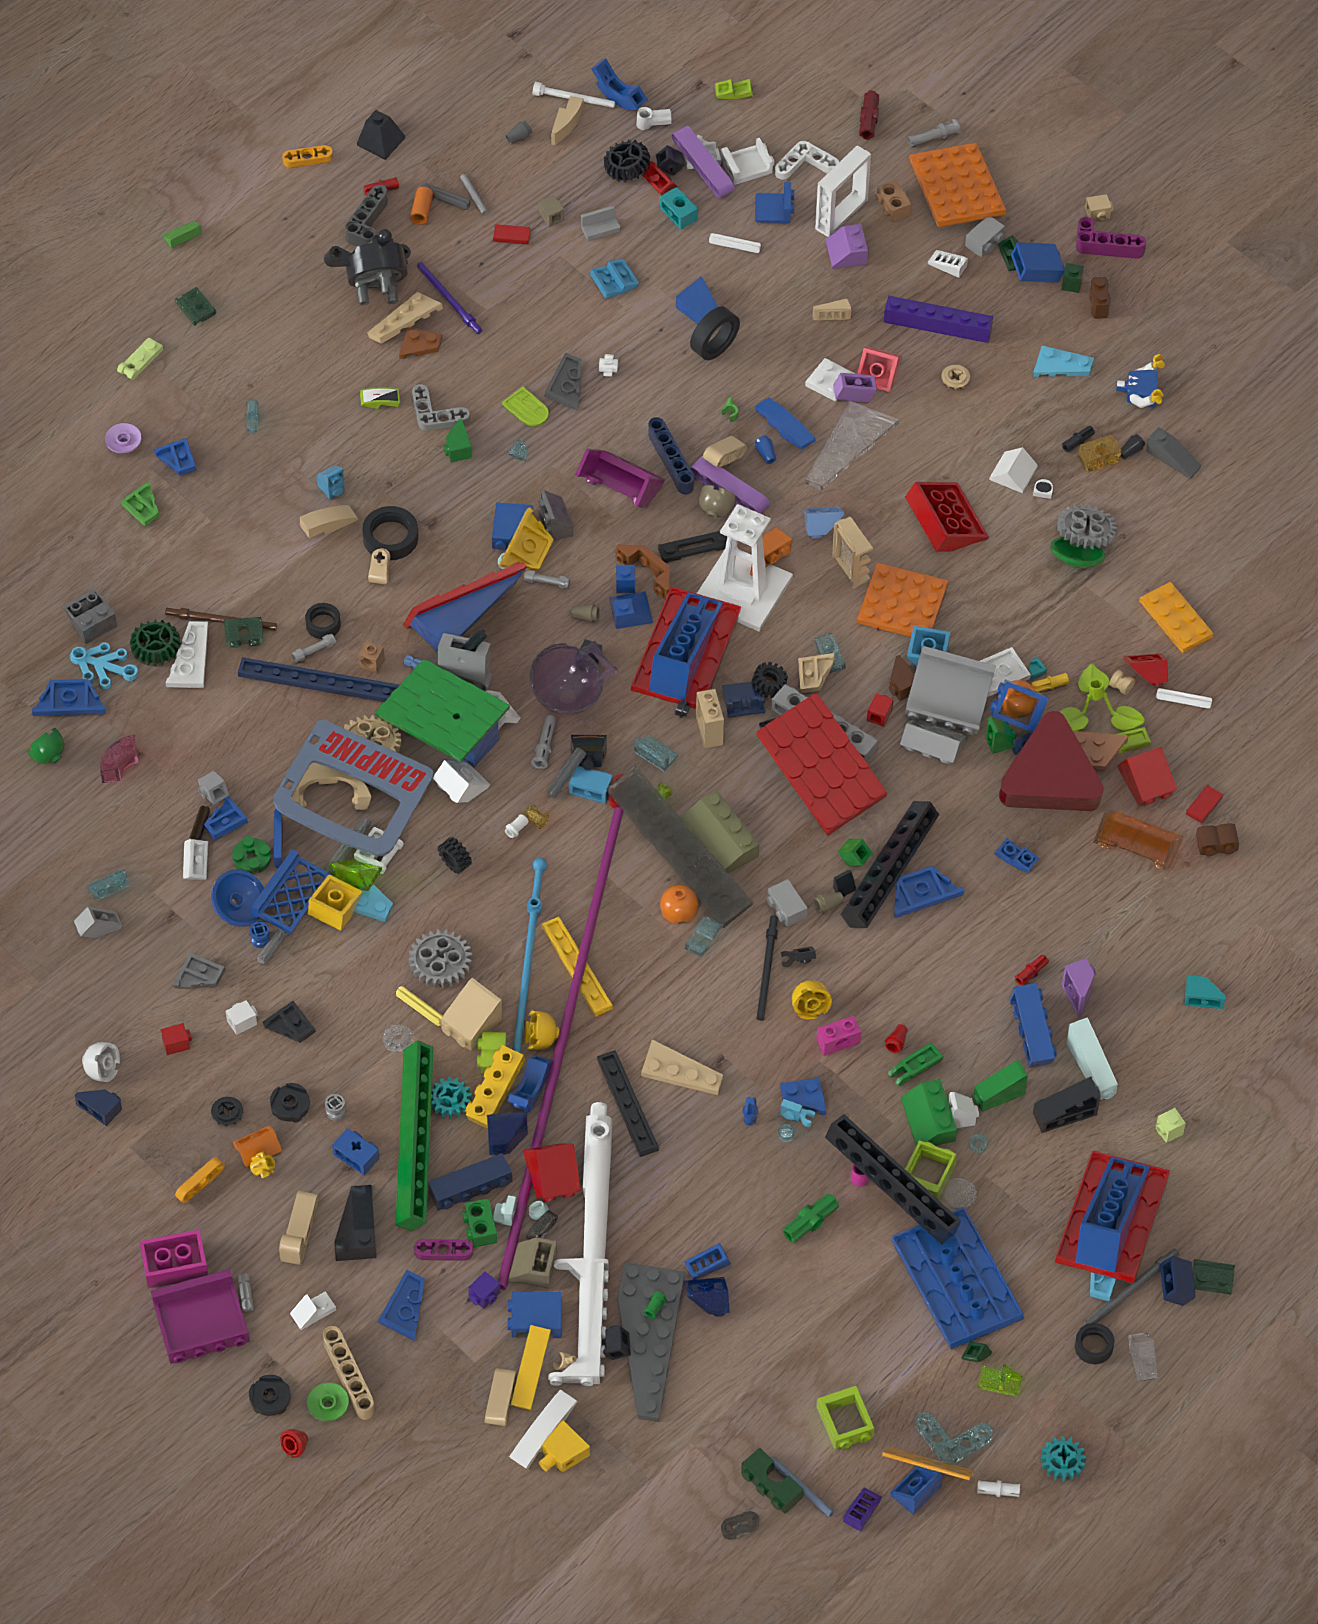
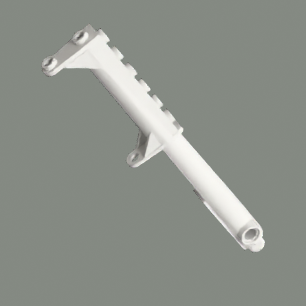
[548,1102,613,1386]

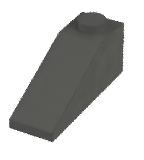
[1146,427,1201,479]

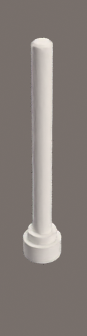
[533,81,615,108]

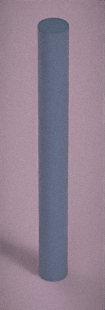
[771,1456,834,1517]

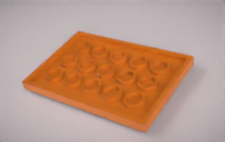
[909,143,1006,227]

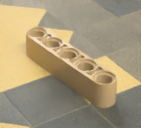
[323,1326,375,1420]

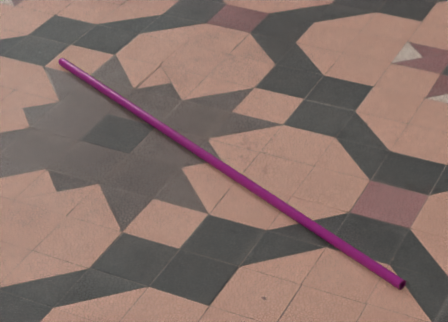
[498,807,624,1290]

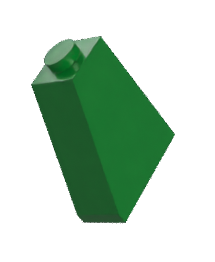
[972,1060,1028,1112]

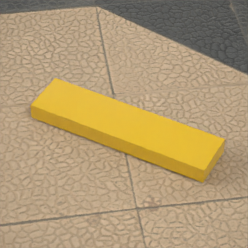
[511,1325,551,1411]

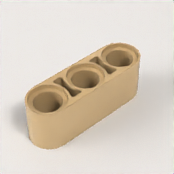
[703,436,747,468]
[485,1368,517,1427]

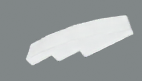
[509,1390,578,1469]

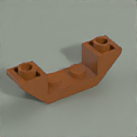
[615,544,670,600]

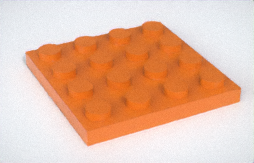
[857,562,949,637]

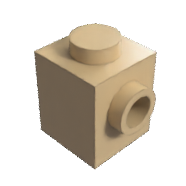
[1085,194,1113,221]

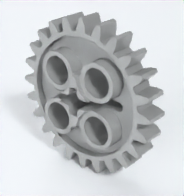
[1057,504,1117,549]
[409,929,472,988]

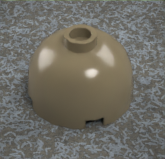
[699,485,737,519]

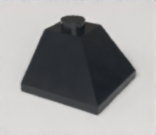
[357,110,405,160]

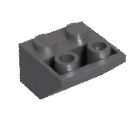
[538,490,573,541]
[63,589,117,644]

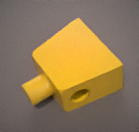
[539,1420,590,1472]

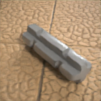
[238,1273,254,1312]

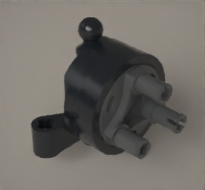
[324,229,411,305]

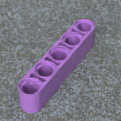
[672,125,735,199]
[690,456,770,514]

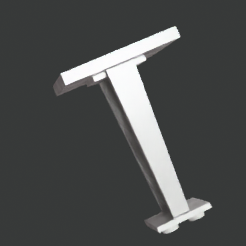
[697,504,793,632]

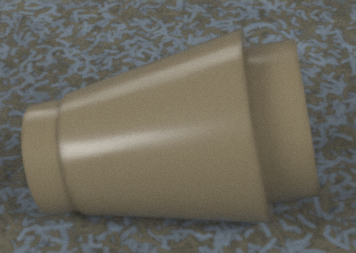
[571,604,600,623]
[813,892,844,913]

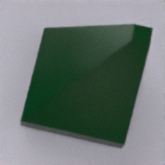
[961,1341,992,1362]

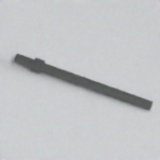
[1085,1248,1179,1324]

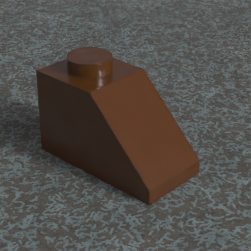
[889,655,915,701]

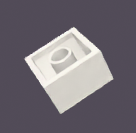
[433,760,490,803]

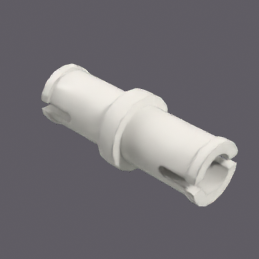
[977,1480,1020,1497]

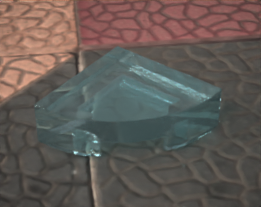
[509,439,527,462]

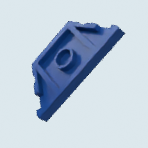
[32,679,106,716]
[894,866,964,918]

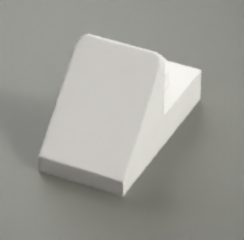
[290,1291,336,1330]

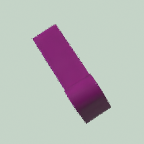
[1076,217,1146,259]

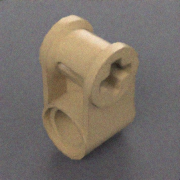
[368,548,391,585]

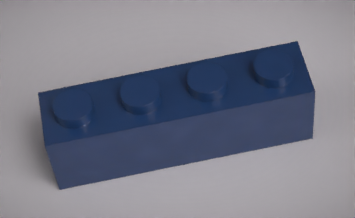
[428,1153,512,1211]

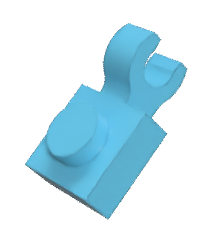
[780,1099,815,1127]

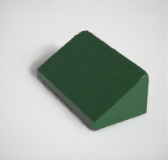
[998,235,1018,271]

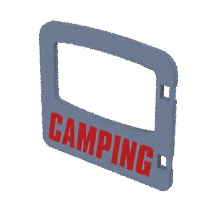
[273,720,434,856]

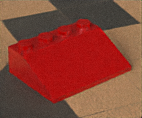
[905,482,989,552]

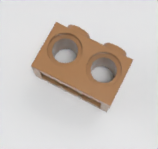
[875,179,912,222]

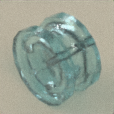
[969,1134,987,1154]

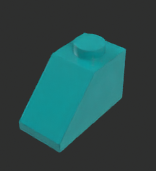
[1184,975,1226,1009]

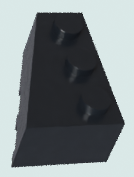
[1033,1076,1101,1133]

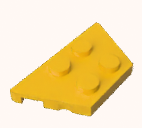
[499,507,554,571]

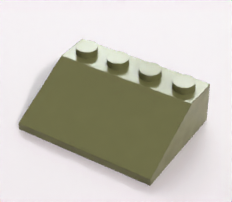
[668,790,760,883]

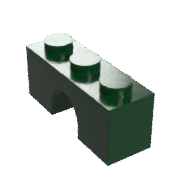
[741,1447,804,1514]

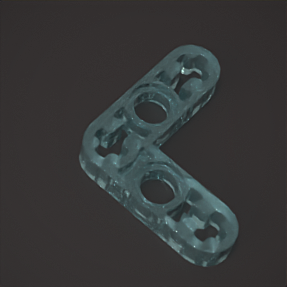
[916,1412,993,1464]

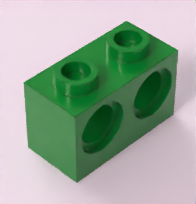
[462,1198,497,1248]

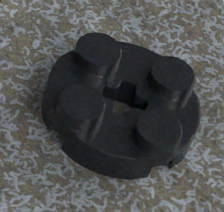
[270,1083,310,1122]
[249,1375,291,1416]

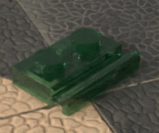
[175,287,216,326]
[1193,1259,1235,1295]

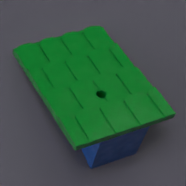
[375,659,510,767]

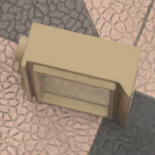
[832,516,873,589]

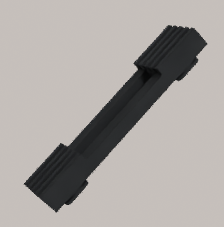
[658,531,727,563]

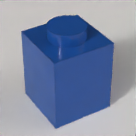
[616,565,635,593]

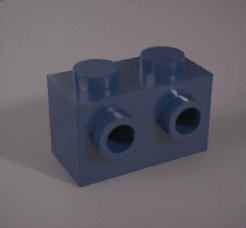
[1160,1256,1196,1306]

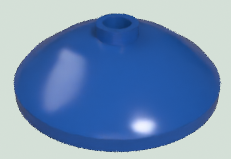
[211,869,264,927]

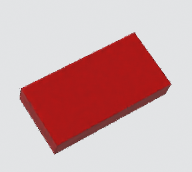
[493,224,530,245]
[1186,785,1223,823]

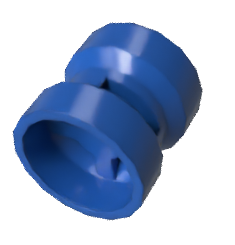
[250,922,270,948]

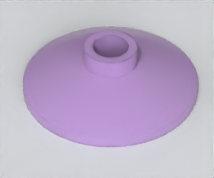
[105,423,141,453]

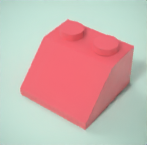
[857,346,902,392]

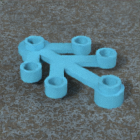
[70,642,138,690]

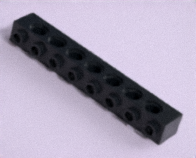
[840,801,940,928]
[825,1114,961,1245]

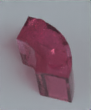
[100,734,139,783]

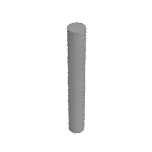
[460,174,488,215]

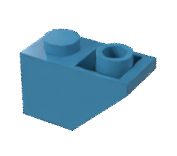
[317,466,345,500]

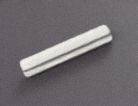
[709,233,761,253]
[1156,688,1212,708]

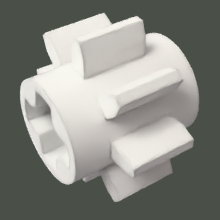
[599,354,618,377]

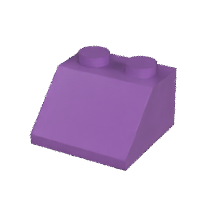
[826,224,868,269]
[1062,958,1096,1017]

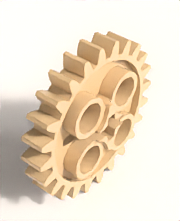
[345,715,401,752]

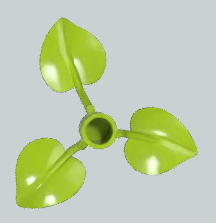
[1060,663,1145,731]

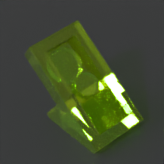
[978,1364,1022,1396]

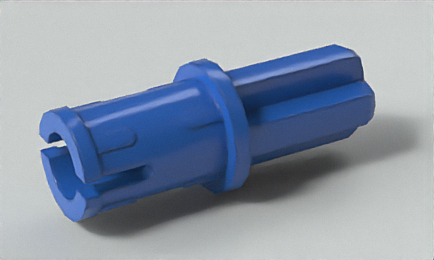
[742,1097,758,1126]

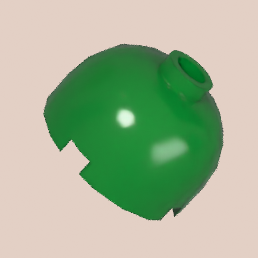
[26,728,65,764]

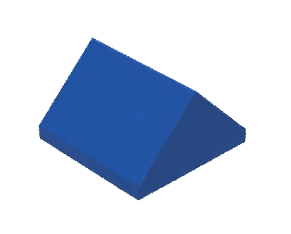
[890,1466,943,1515]

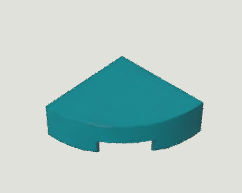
[1028,656,1047,681]

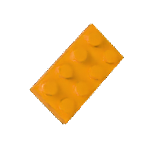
[1139,581,1214,653]

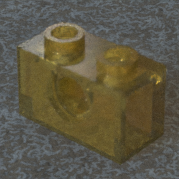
[1077,434,1121,472]

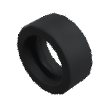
[305,603,341,639]
[1074,1323,1115,1365]

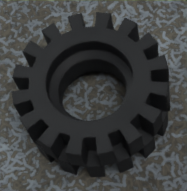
[751,662,788,698]
[437,837,472,874]

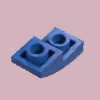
[994,838,1039,873]

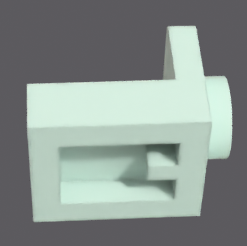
[493,1196,516,1226]

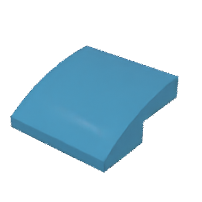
[590,259,639,299]

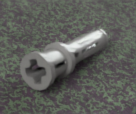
[908,118,961,147]
[531,715,557,769]

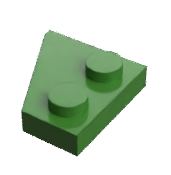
[121,482,159,526]

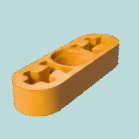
[282,145,333,168]
[175,1157,225,1203]

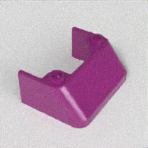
[575,448,665,508]

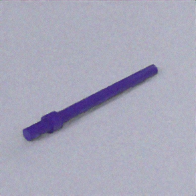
[417,262,482,334]

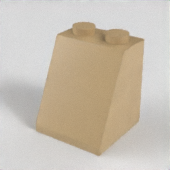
[441,978,502,1051]

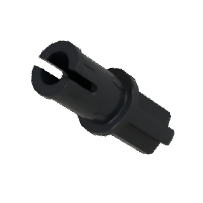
[1062,426,1095,453]

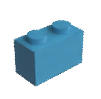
[569,766,613,804]

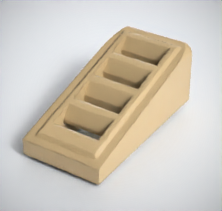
[813,299,851,320]

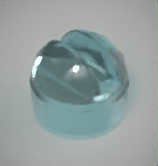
[778,1124,794,1142]

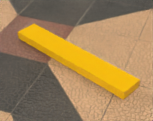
[542,916,613,1017]

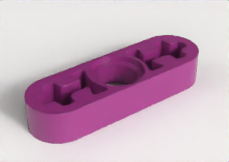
[414,1239,473,1261]

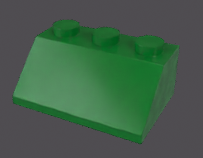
[901,1079,957,1146]

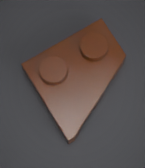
[399,328,442,359]

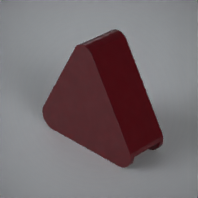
[999,711,1104,811]

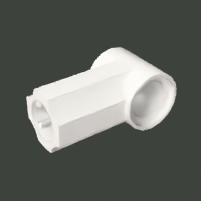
[636,107,672,130]

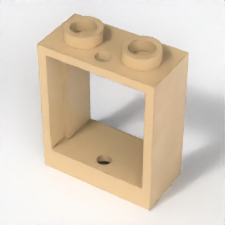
[696,689,724,748]

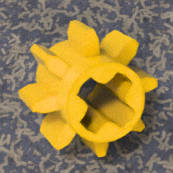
[250,1152,275,1179]

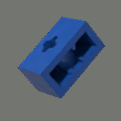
[332,1128,379,1176]

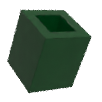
[1062,263,1084,293]

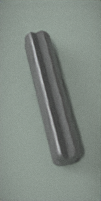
[422,183,470,209]
[547,748,586,798]

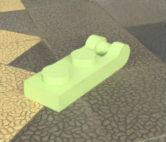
[117,337,163,380]

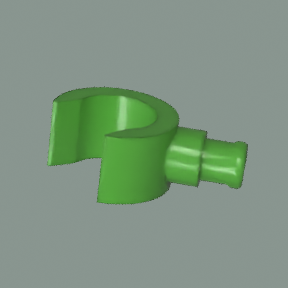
[722,398,738,422]

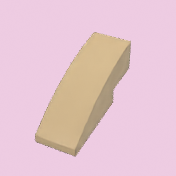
[551,96,584,145]
[300,505,358,538]

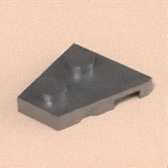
[173,953,226,988]

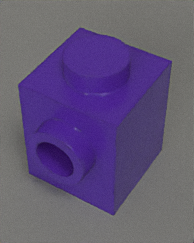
[468,1271,500,1309]

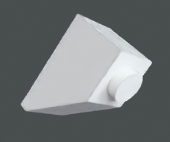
[949,1092,979,1128]

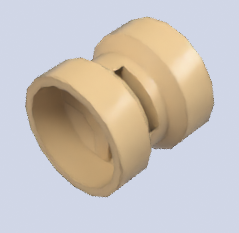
[1109,670,1135,695]

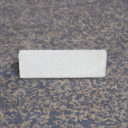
[183,839,208,880]

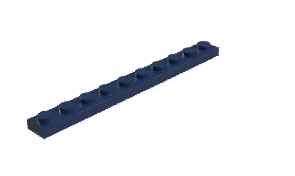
[238,657,400,702]

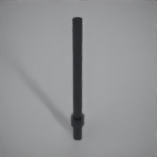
[757,915,778,1021]

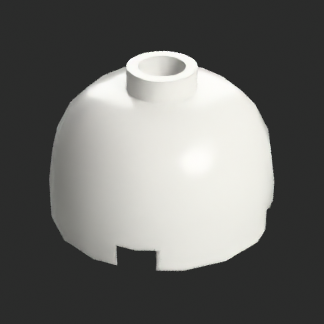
[82,1042,120,1082]

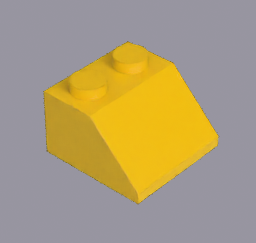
[308,875,362,931]

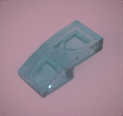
[814,633,846,673]
[684,916,722,957]

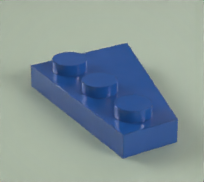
[378,1270,425,1341]

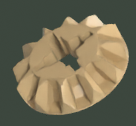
[941,365,970,390]

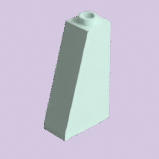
[1066,1018,1118,1100]

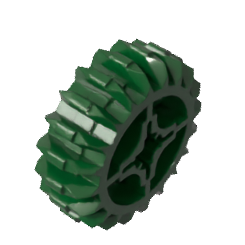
[130,619,181,667]

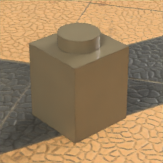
[539,195,564,227]

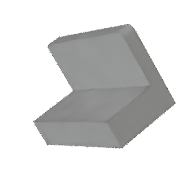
[581,206,620,241]

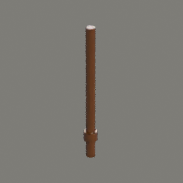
[165,608,277,631]

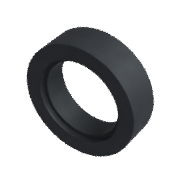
[690,306,740,361]
[362,506,418,560]

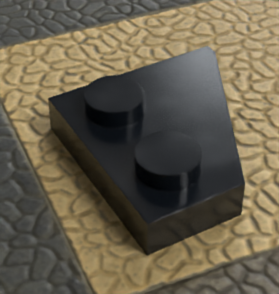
[262,1001,316,1043]

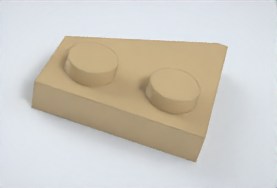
[798,653,835,693]

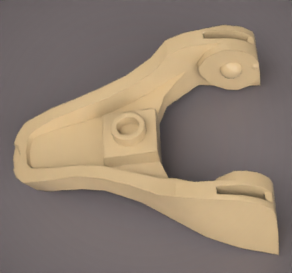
[291,743,371,810]

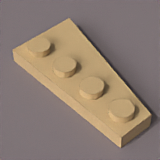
[367,292,443,344]
[641,1040,723,1095]

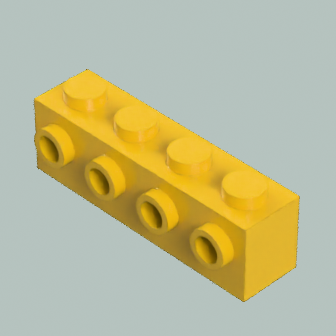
[465,1045,525,1129]

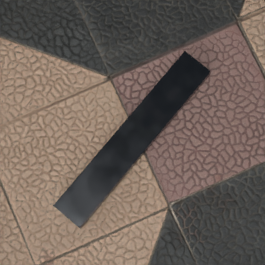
[597,1050,659,1157]

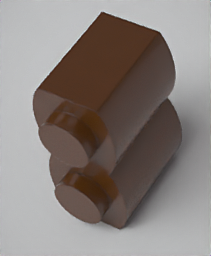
[1089,277,1111,319]
[1196,823,1239,856]

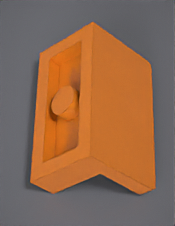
[233,1126,282,1167]

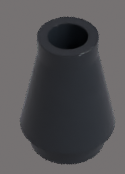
[1118,434,1145,460]

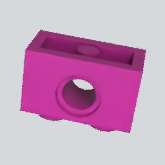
[816,1016,861,1056]

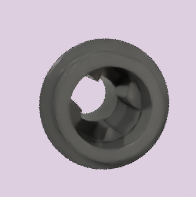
[505,121,532,144]

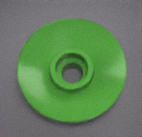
[307,1383,349,1421]

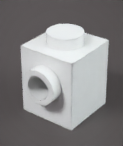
[226,1000,258,1035]

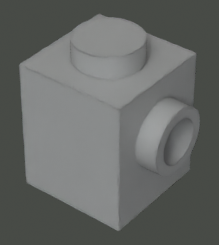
[198,771,229,805]

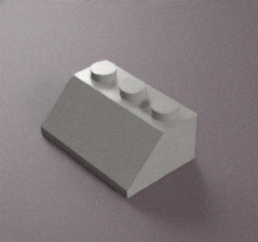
[900,719,968,764]

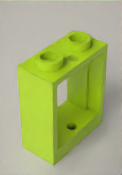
[905,1140,957,1200]
[817,1386,874,1450]

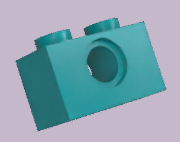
[660,187,698,230]

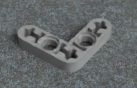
[412,384,470,431]

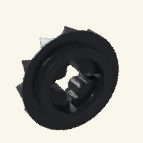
[211,1097,243,1127]

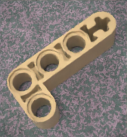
[279,1191,319,1265]

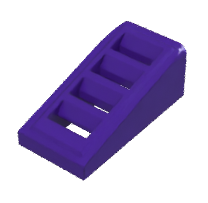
[843,1487,882,1531]

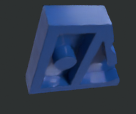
[153,438,197,476]
[204,796,248,840]
[780,1078,826,1115]

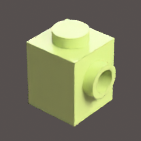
[1156,1108,1186,1143]

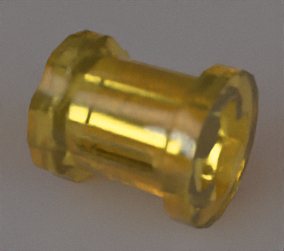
[524,804,549,829]

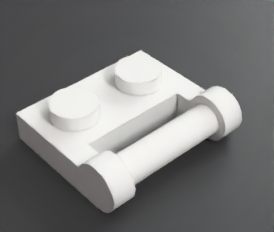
[354,827,404,874]

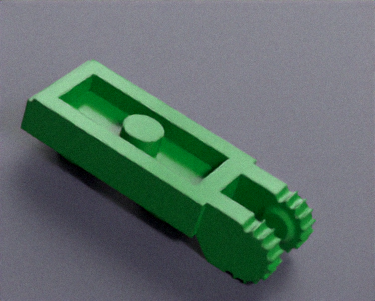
[888,1042,944,1086]

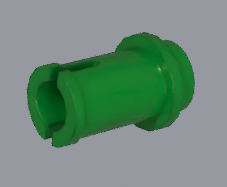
[644,1291,666,1319]

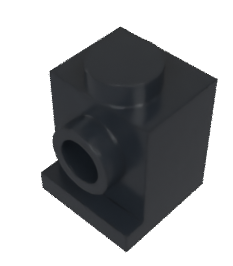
[603,1325,631,1360]

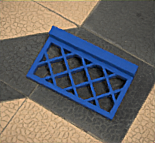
[251,849,332,934]

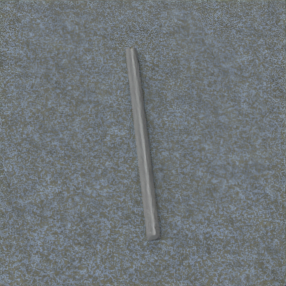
[256,817,371,965]

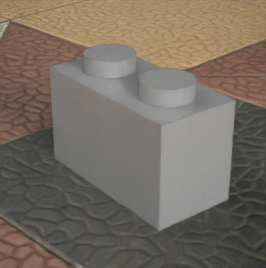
[965,217,1005,257]
[766,879,807,928]

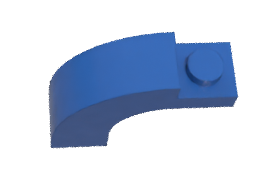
[591,58,648,110]
[508,1054,552,1112]

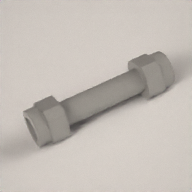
[524,570,570,589]
[292,634,336,663]

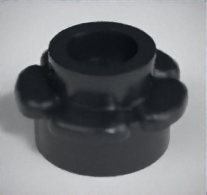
[675,701,690,718]

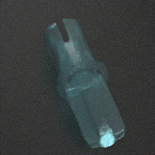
[245,399,259,434]

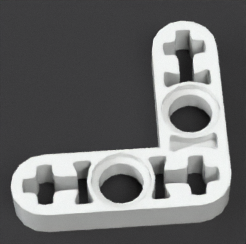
[775,141,839,180]

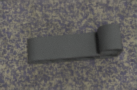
[345,185,388,246]

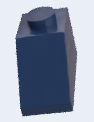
[74,1089,122,1126]

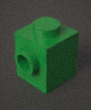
[837,838,873,866]

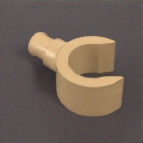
[553,1352,577,1372]

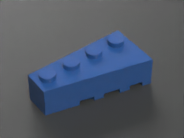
[1009,983,1057,1068]

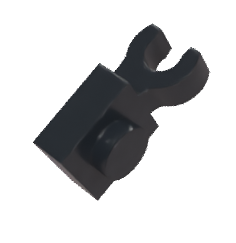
[781,946,816,967]

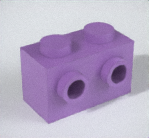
[833,373,877,403]

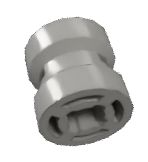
[325,1094,346,1121]

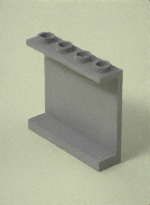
[904,646,996,735]

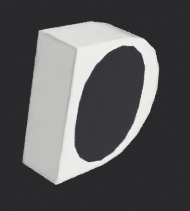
[1033,479,1053,499]

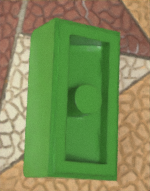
[162,221,202,248]

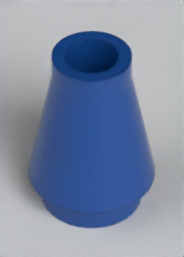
[755,436,776,464]

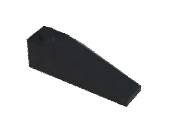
[334,1185,376,1261]

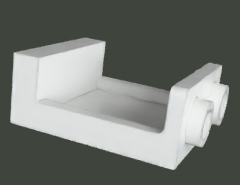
[720,138,774,185]

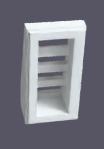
[928,250,968,278]

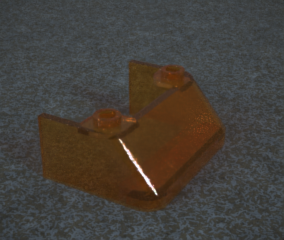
[1093,810,1183,870]

